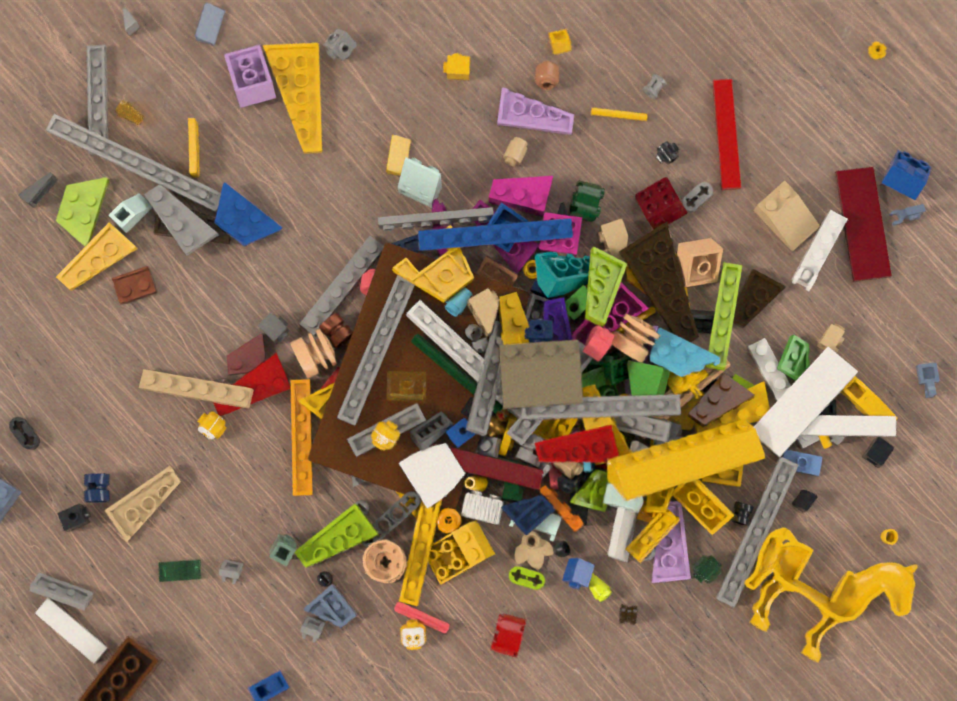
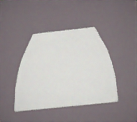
[399,443,465,508]

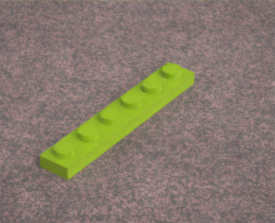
[705,262,742,371]

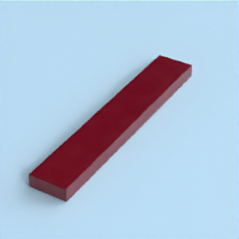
[429,443,544,490]

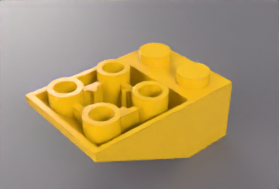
[428,520,495,585]

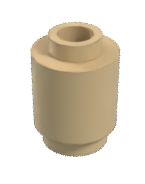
[503,137,528,167]

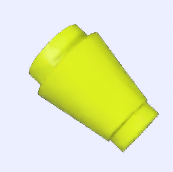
[588,573,612,602]

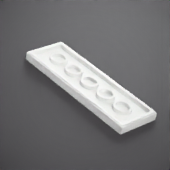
[754,347,858,458]
[608,440,649,562]

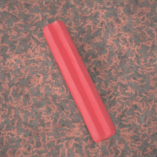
[394,602,450,634]

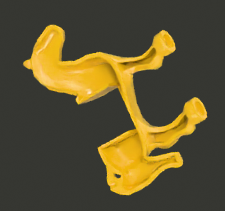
[745,528,918,663]

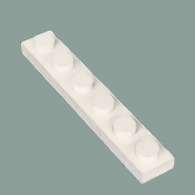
[747,338,820,449]

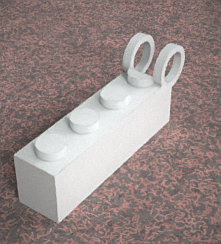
[791,210,847,292]

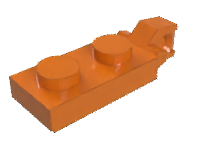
[540,485,584,532]

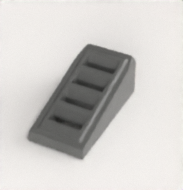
[18,172,57,208]
[410,411,453,451]

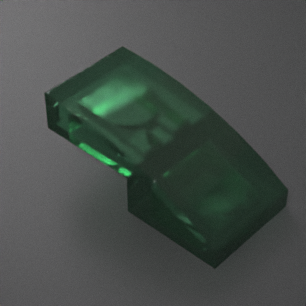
[158,560,201,582]

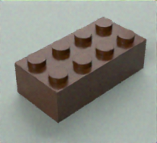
[78,636,163,701]

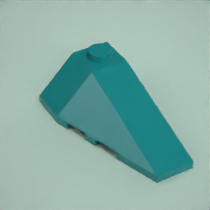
[535,252,590,298]

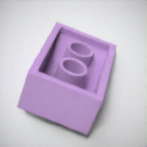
[224,45,276,108]

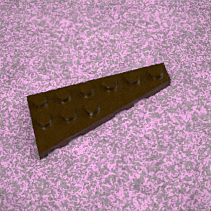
[619,222,699,343]

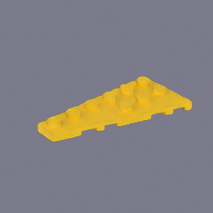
[263,43,323,154]

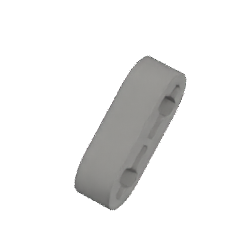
[682,182,713,213]

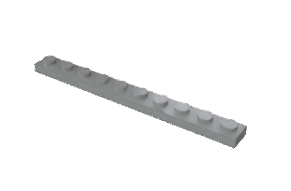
[46,114,221,212]

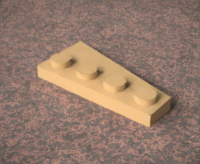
[104,466,181,542]

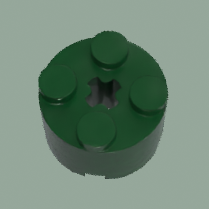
[569,180,605,222]

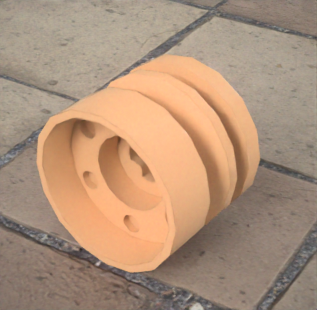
[612,314,661,363]
[290,328,337,379]
[363,540,408,583]

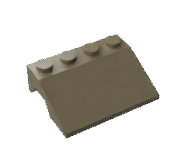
[499,340,583,409]

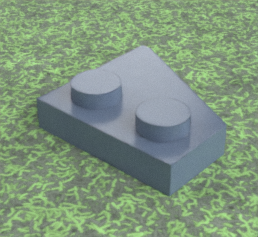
[304,584,358,628]

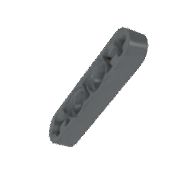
[362,491,421,547]

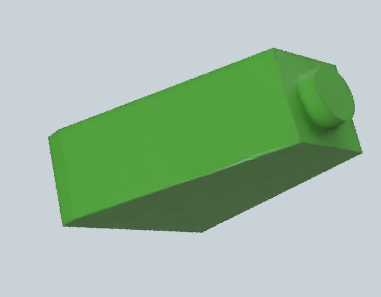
[627,360,670,417]

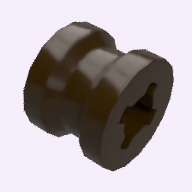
[619,604,637,625]

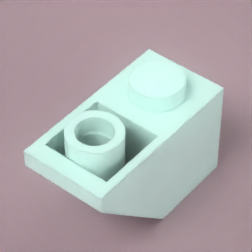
[109,193,153,233]

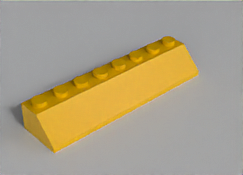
[607,419,765,501]

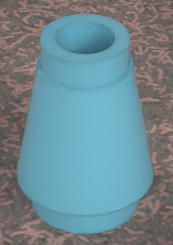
[445,288,472,317]

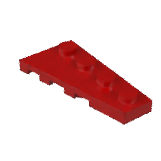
[213,352,291,416]
[535,424,619,463]

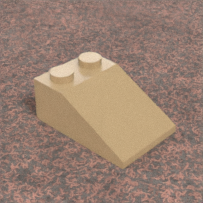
[754,181,820,252]

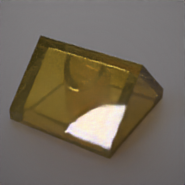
[387,371,426,402]

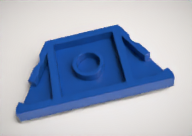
[215,182,283,247]

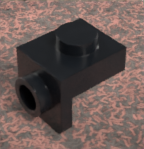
[557,471,584,493]

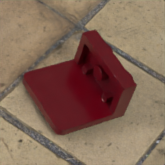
[635,177,688,230]

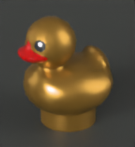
[487,409,510,438]

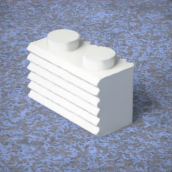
[461,490,504,525]

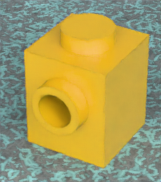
[443,53,470,80]

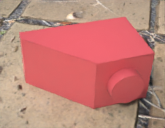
[582,325,615,361]

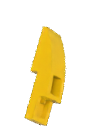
[840,376,898,420]

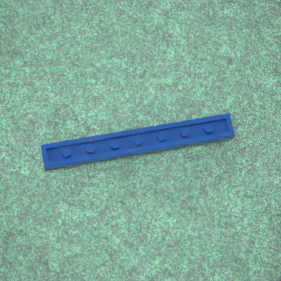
[418,218,573,250]

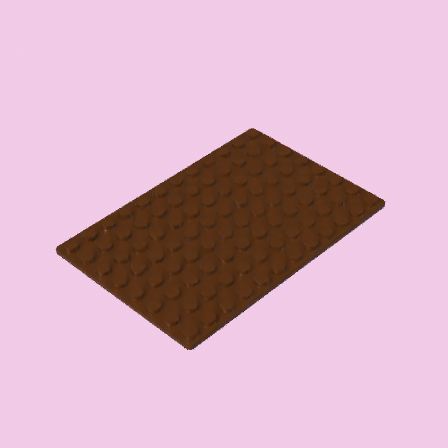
[308,243,530,509]

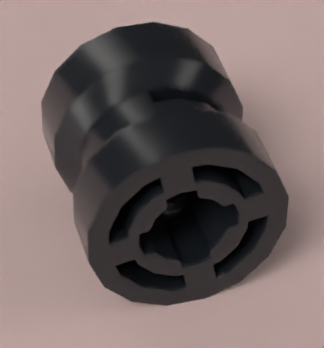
[730,501,754,526]

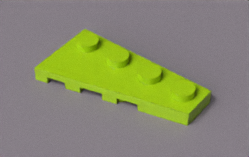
[295,504,379,568]

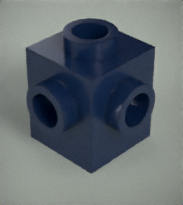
[525,319,553,343]

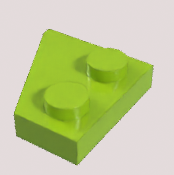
[570,469,611,512]

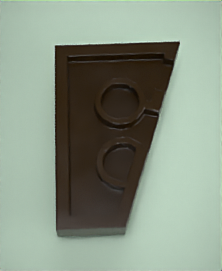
[733,269,786,328]

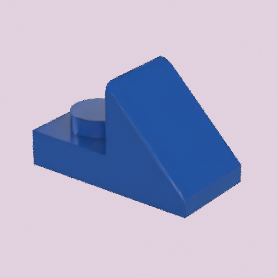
[248,671,290,701]

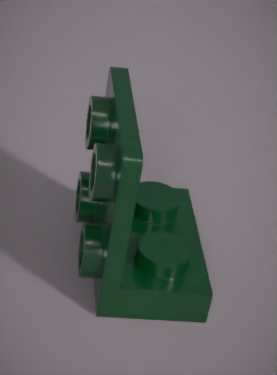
[589,350,632,385]

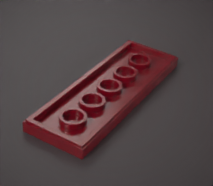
[835,167,892,282]

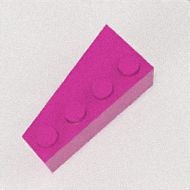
[571,282,649,345]

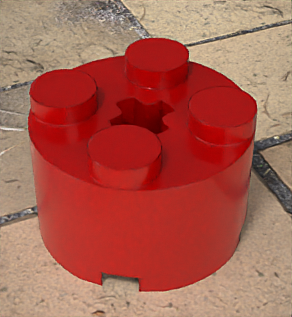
[491,613,527,658]

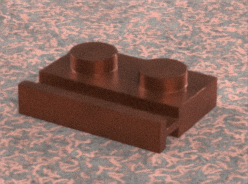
[111,266,157,305]

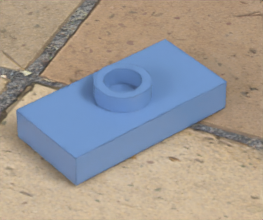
[782,450,822,476]

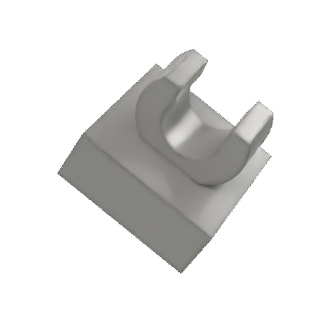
[219,559,244,584]
[300,616,325,642]

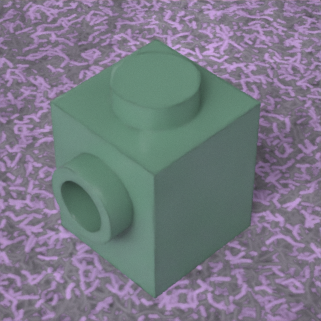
[269,533,296,566]

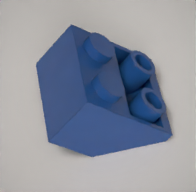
[882,150,931,201]

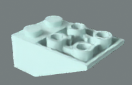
[398,157,442,208]

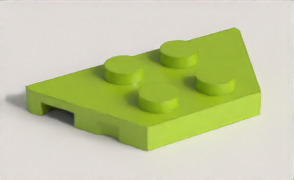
[56,177,109,247]

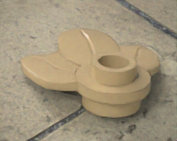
[515,531,553,570]

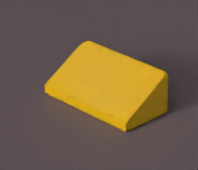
[386,135,411,176]

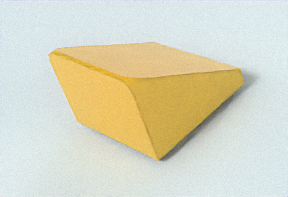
[548,29,571,55]

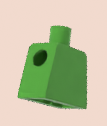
[565,285,587,322]

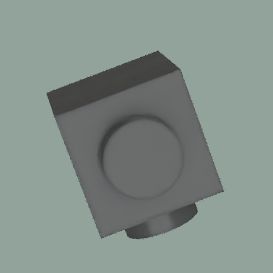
[257,312,289,344]

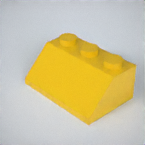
[672,479,734,535]

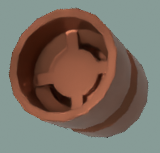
[319,313,353,349]

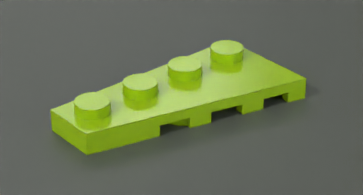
[585,246,627,327]

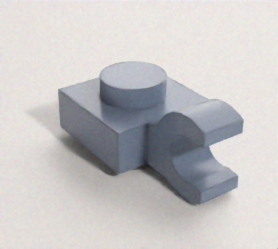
[889,204,926,226]
[916,363,940,398]

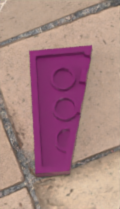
[472,199,539,274]

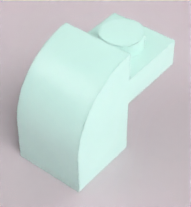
[604,484,643,513]

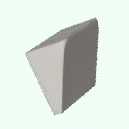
[123,8,140,36]

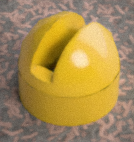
[881,529,898,545]

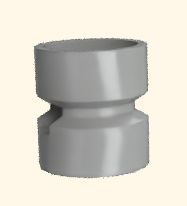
[516,434,545,467]

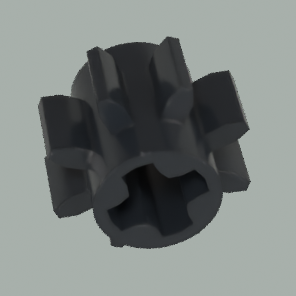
[656,141,680,165]

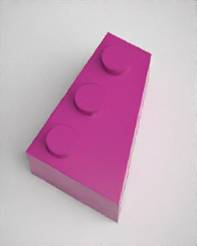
[489,176,553,217]

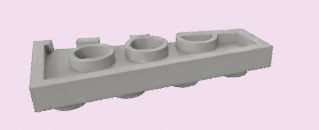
[144,184,218,256]

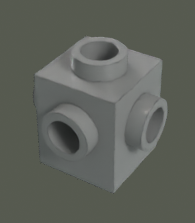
[323,29,357,61]

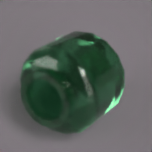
[692,555,722,584]

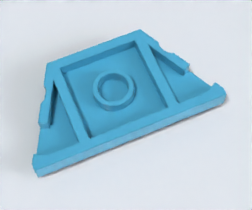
[650,328,720,377]

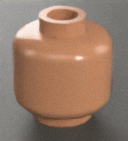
[535,61,559,90]

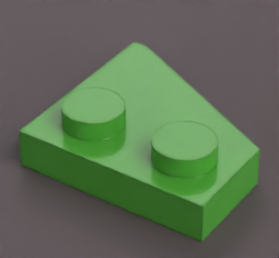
[777,335,810,381]

